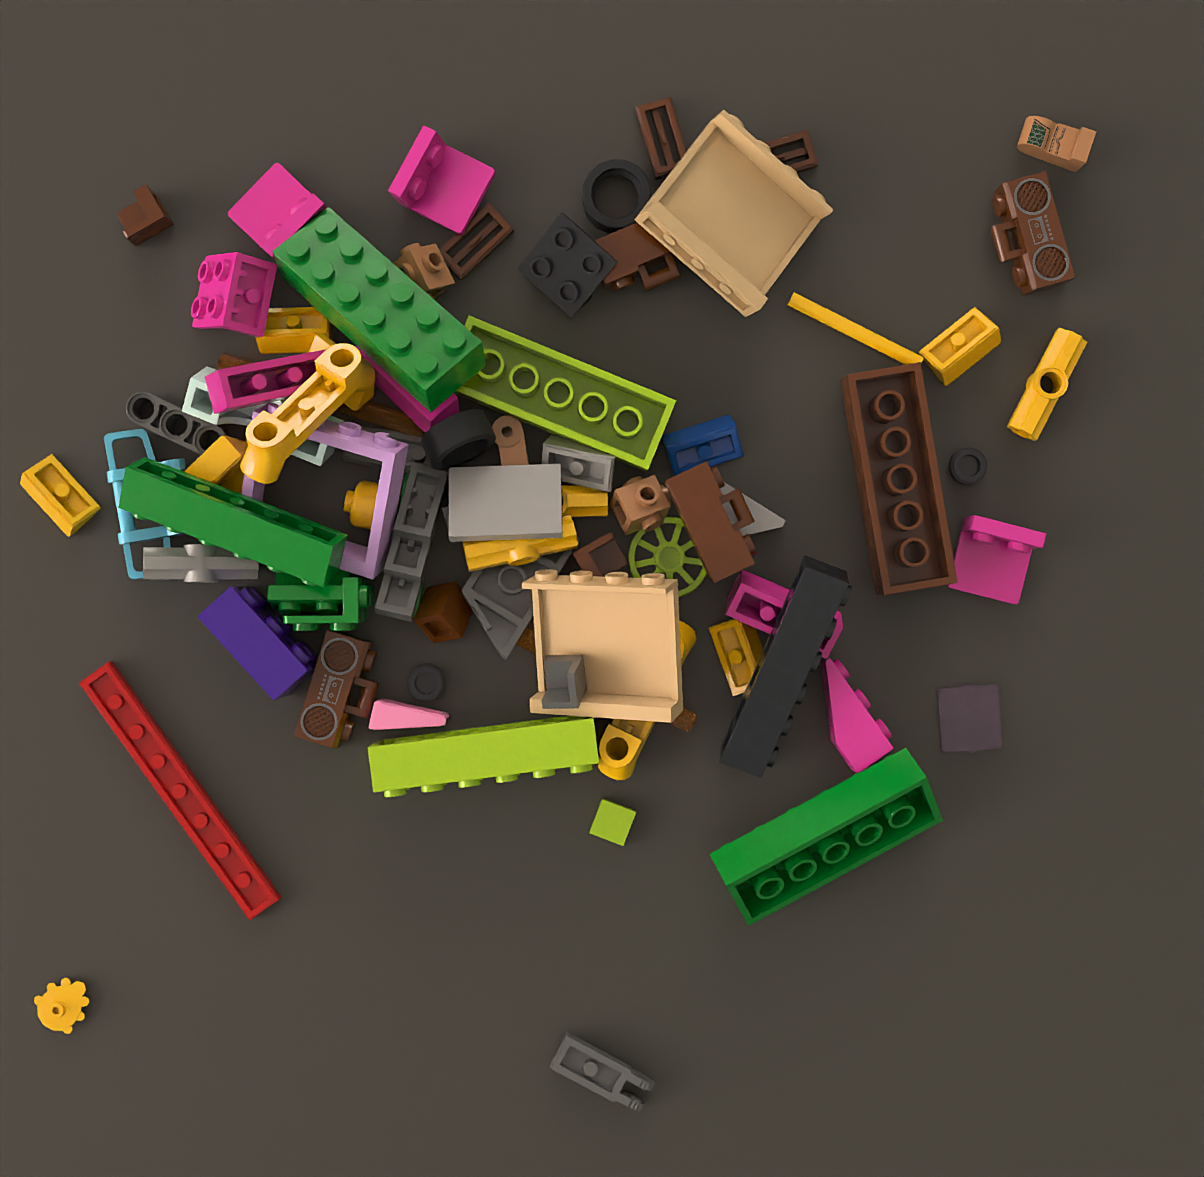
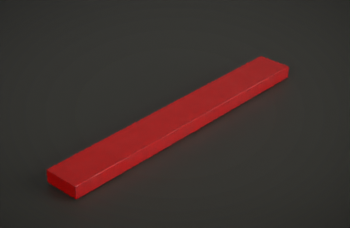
[79,661,282,921]

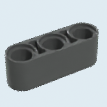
[126,392,233,455]

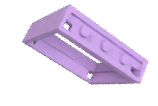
[242,402,409,579]

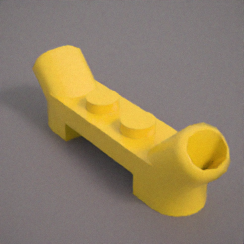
[240,343,375,484]
[598,621,697,780]

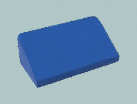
[662,415,744,476]

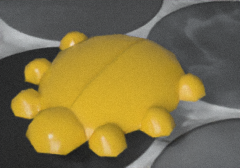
[34,978,89,1034]

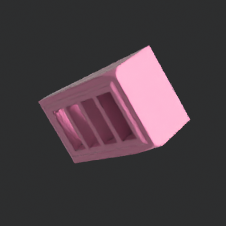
[369,698,450,730]

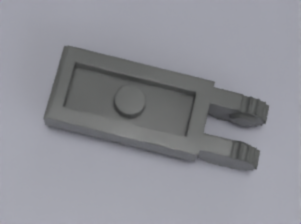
[550,1032,656,1112]

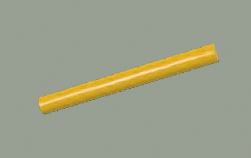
[787,292,924,365]

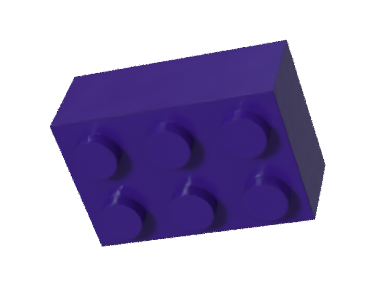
[197,586,318,701]

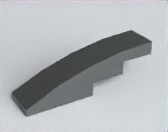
[375,464,448,622]

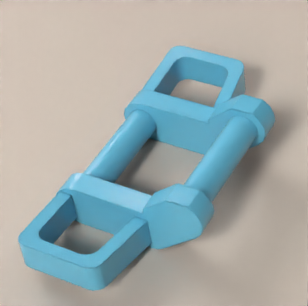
[104,429,186,580]

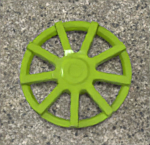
[628,517,707,597]

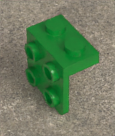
[267,540,351,615]
[283,577,374,631]

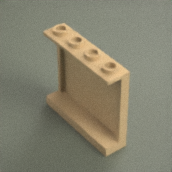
[634,110,833,317]
[522,569,683,723]

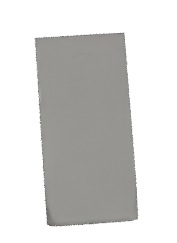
[541,435,615,492]

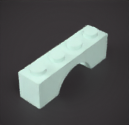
[182,366,344,466]

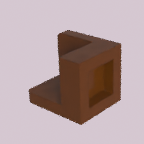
[117,184,174,246]
[573,532,627,577]
[413,581,473,643]

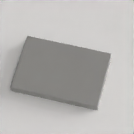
[449,464,563,542]

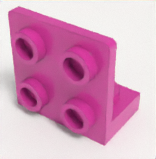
[388,125,496,235]
[228,163,327,260]
[191,252,277,337]
[947,515,1047,604]

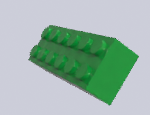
[272,207,486,413]
[710,748,943,926]

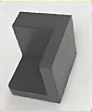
[541,655,587,709]

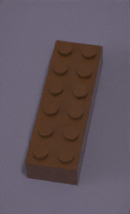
[840,362,958,595]

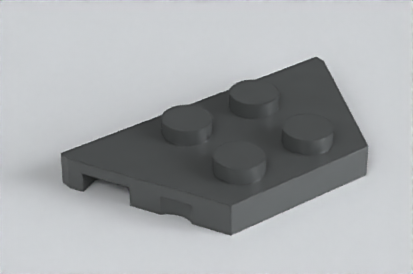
[461,537,580,660]

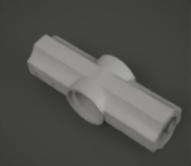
[143,544,259,583]

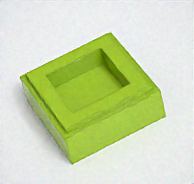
[589,797,636,846]

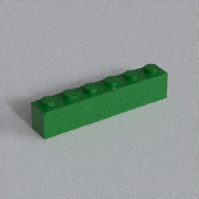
[118,457,348,587]

